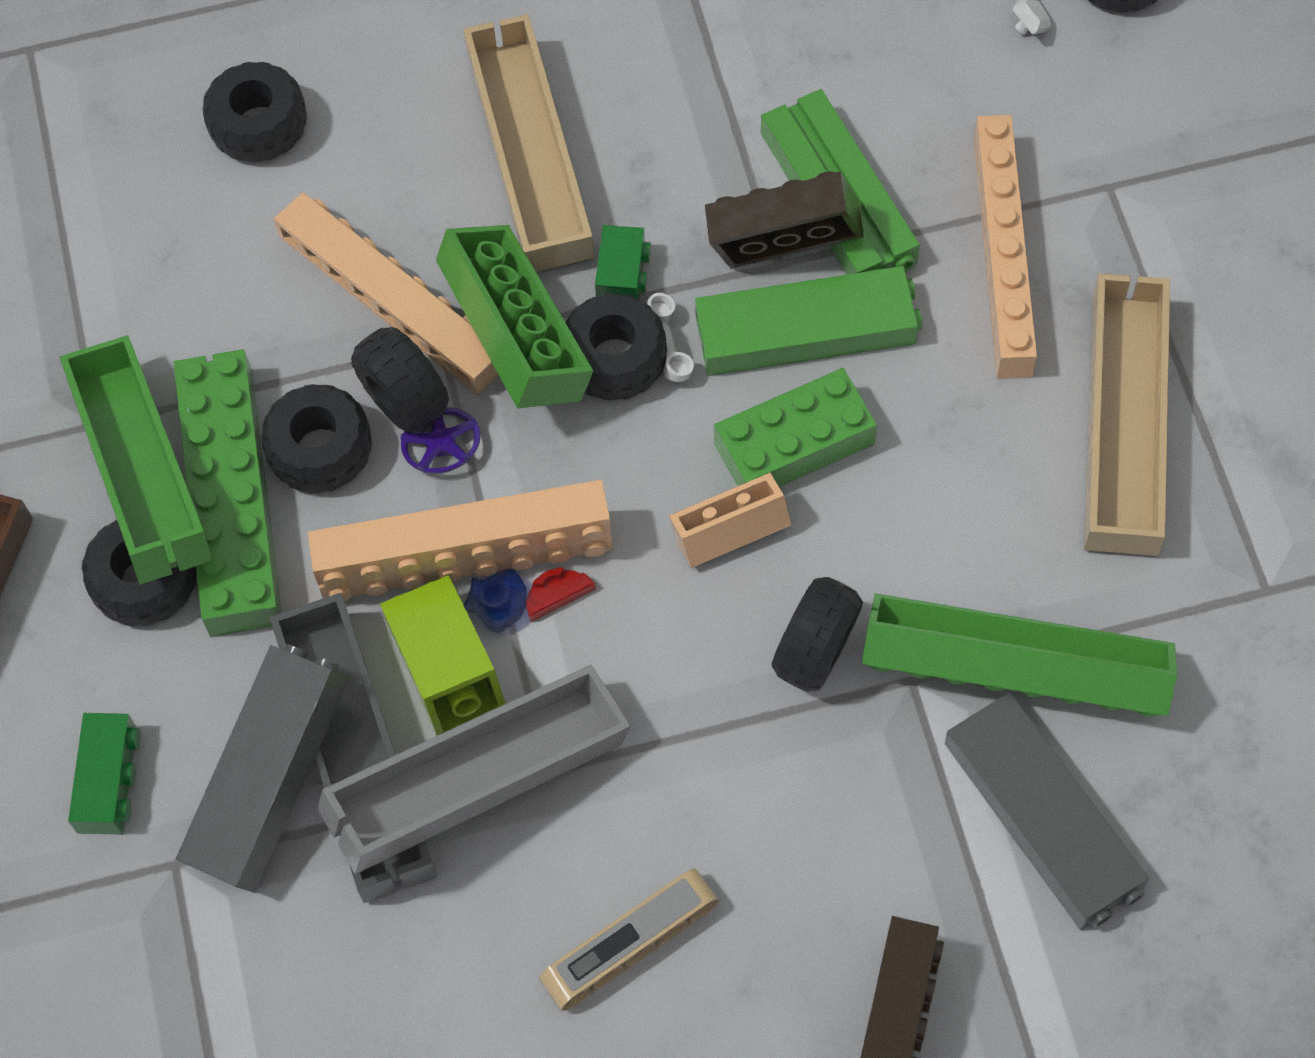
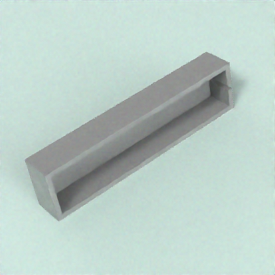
[317,664,631,874]

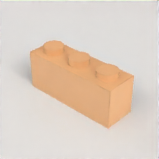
[669,473,791,568]

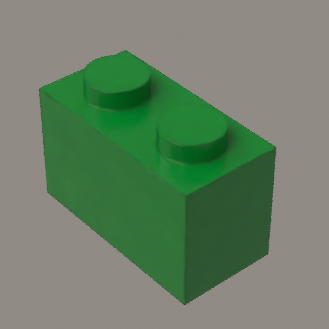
[595,225,651,300]

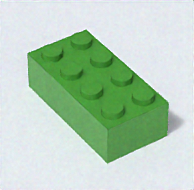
[714,367,877,487]

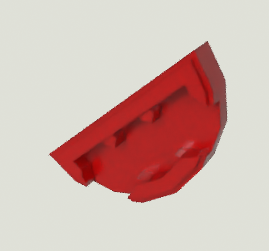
[526,567,596,622]

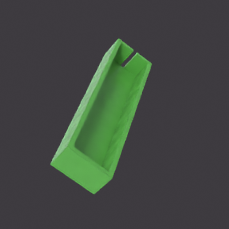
[59,335,213,585]
[173,349,282,637]
[862,593,1177,717]

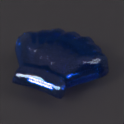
[464,568,527,633]

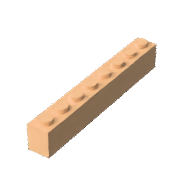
[974,115,1037,379]
[274,192,498,396]

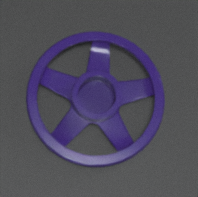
[400,407,480,474]

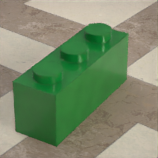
[68,713,141,835]

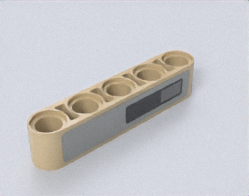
[539,868,719,1011]

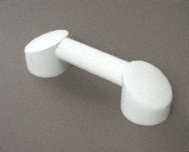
[647,293,694,382]

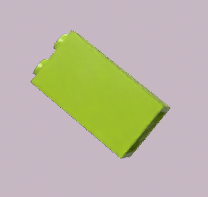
[380,575,506,736]

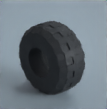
[202,62,307,162]
[565,293,667,401]
[351,327,449,433]
[261,384,372,493]
[81,520,196,627]
[771,577,863,692]

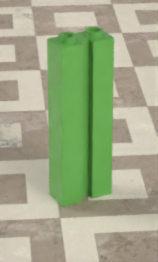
[761,88,920,274]
[695,266,922,376]

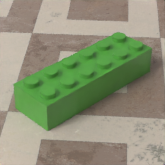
[436,225,593,409]

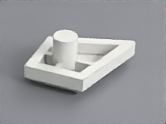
[1012,0,1051,35]

